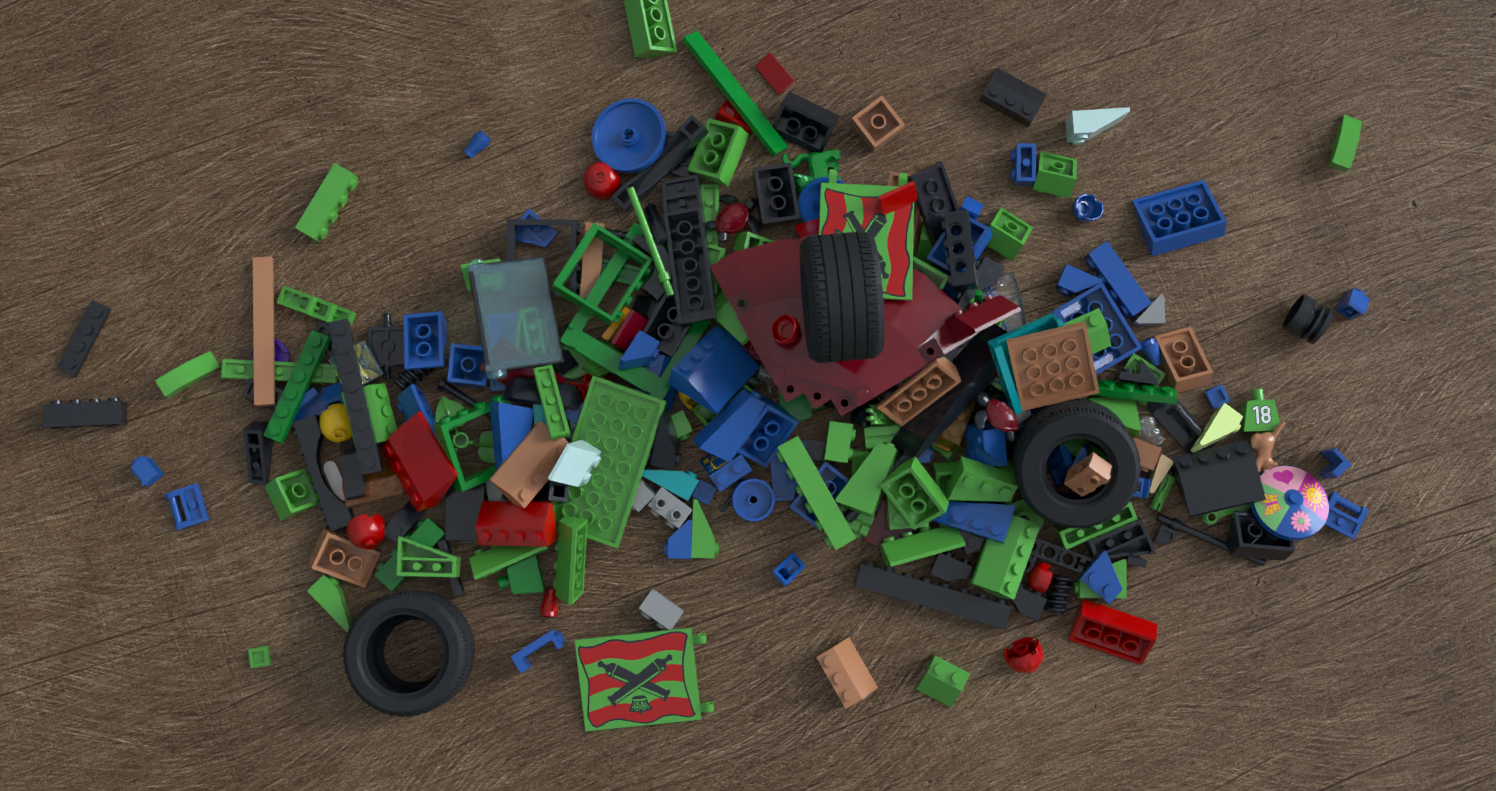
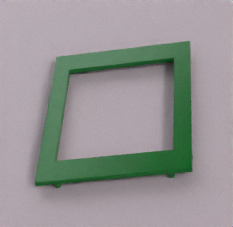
[559,222,722,399]

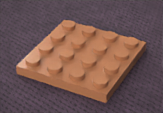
[1006,321,1099,411]

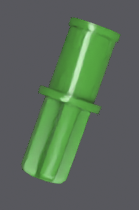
[1149,474,1175,512]

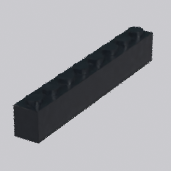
[328,319,384,477]
[854,561,1011,629]

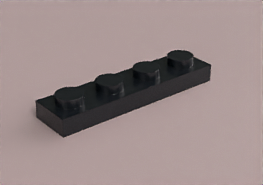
[57,300,112,377]

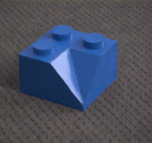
[964,421,1007,466]

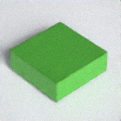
[248,646,271,669]

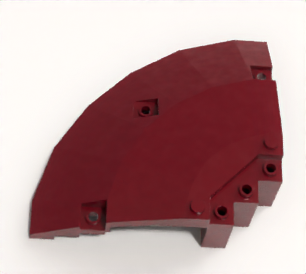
[710,239,977,416]

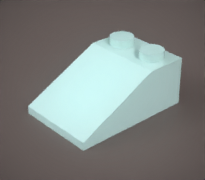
[1065,107,1130,145]
[548,440,602,487]

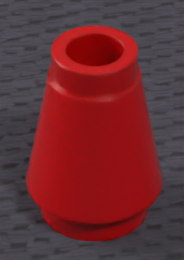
[539,589,559,618]

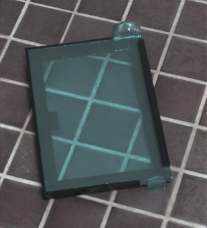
[467,256,564,380]

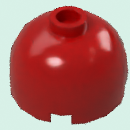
[583,161,621,200]
[346,514,386,550]
[1003,637,1044,674]

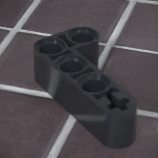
[1024,538,1093,574]

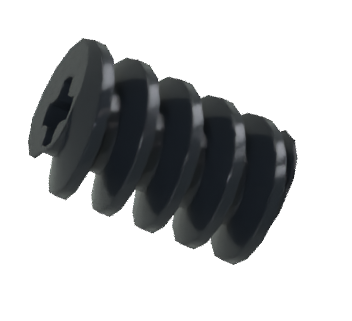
[391,366,435,391]
[1044,574,1075,616]

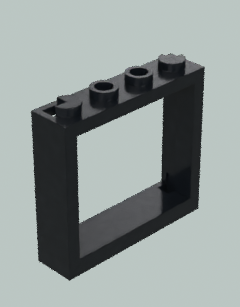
[507,219,582,297]

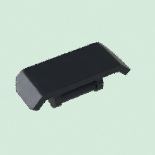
[504,376,582,410]
[1148,400,1217,454]

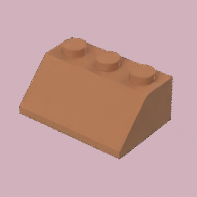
[816,637,878,709]

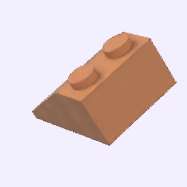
[1154,327,1213,393]
[308,528,381,588]

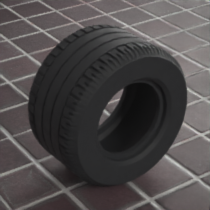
[800,231,885,363]
[1012,398,1141,529]
[343,590,475,717]

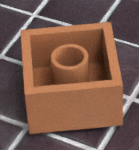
[850,96,905,153]

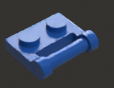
[165,483,209,531]
[1324,491,1368,540]

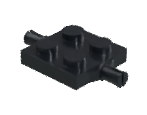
[367,313,404,379]

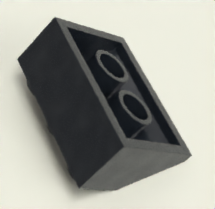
[979,67,1047,127]
[772,92,840,153]
[751,163,800,228]
[643,292,693,358]
[1227,511,1295,561]

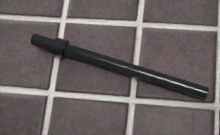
[1156,513,1266,566]

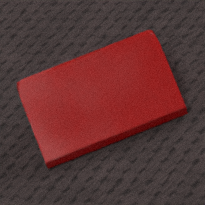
[755,52,794,95]
[715,101,752,135]
[877,181,917,215]

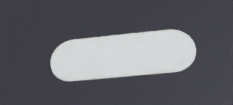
[323,461,346,500]

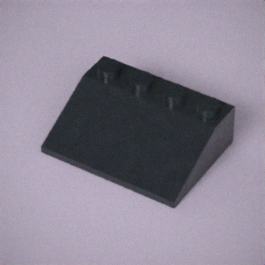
[1170,440,1266,517]

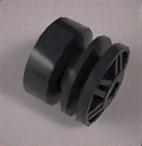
[1282,293,1334,344]

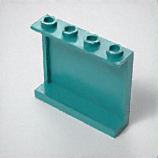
[987,313,1064,415]

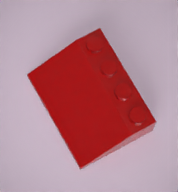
[381,411,458,512]

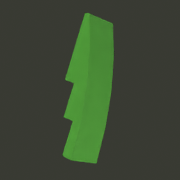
[276,285,357,326]

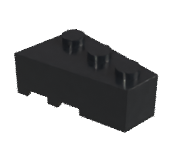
[1084,516,1156,559]

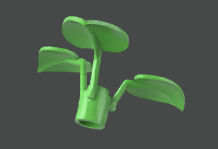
[435,397,495,468]

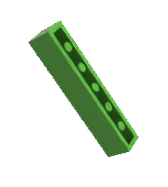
[776,436,856,550]

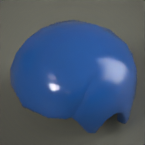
[1072,194,1103,223]

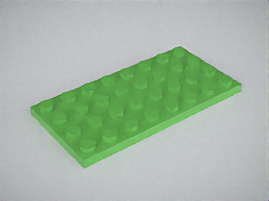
[553,375,667,548]

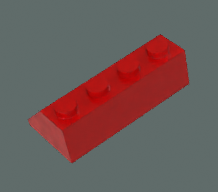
[475,501,558,547]
[1068,599,1157,665]

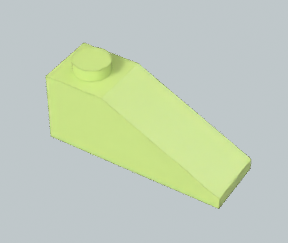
[1190,403,1243,453]

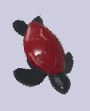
[706,194,760,243]
[974,392,1024,442]

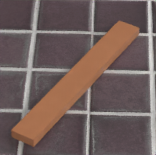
[253,256,275,407]

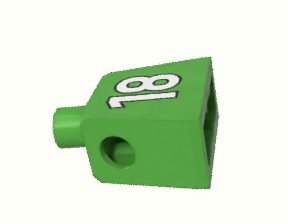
[1239,389,1280,433]

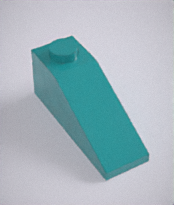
[642,470,699,501]

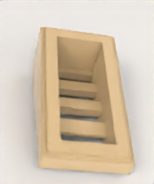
[1149,453,1174,494]

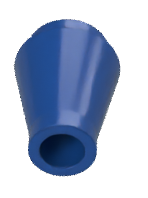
[464,130,491,158]
[1140,337,1162,366]

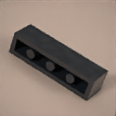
[43,398,127,429]

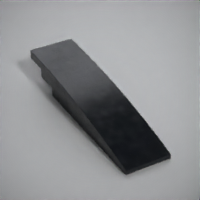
[661,174,717,325]
[891,324,1008,459]

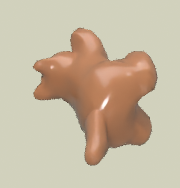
[1250,421,1286,472]

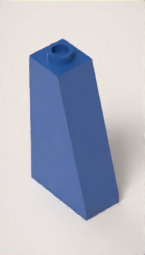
[693,389,766,462]
[490,401,534,470]

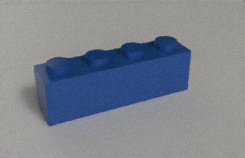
[1085,241,1151,318]

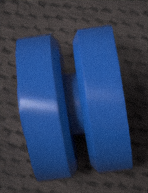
[730,478,775,521]

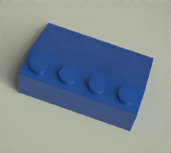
[1132,180,1227,256]
[1052,282,1142,375]
[669,325,760,414]

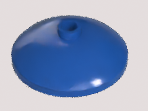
[798,177,845,222]

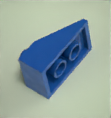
[404,311,447,370]

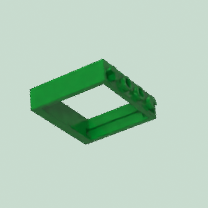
[552,223,653,326]
[433,395,512,492]

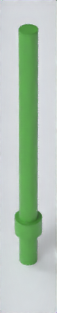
[627,187,674,297]

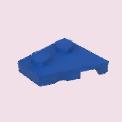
[506,209,559,248]
[1047,445,1073,488]
[1079,550,1122,604]

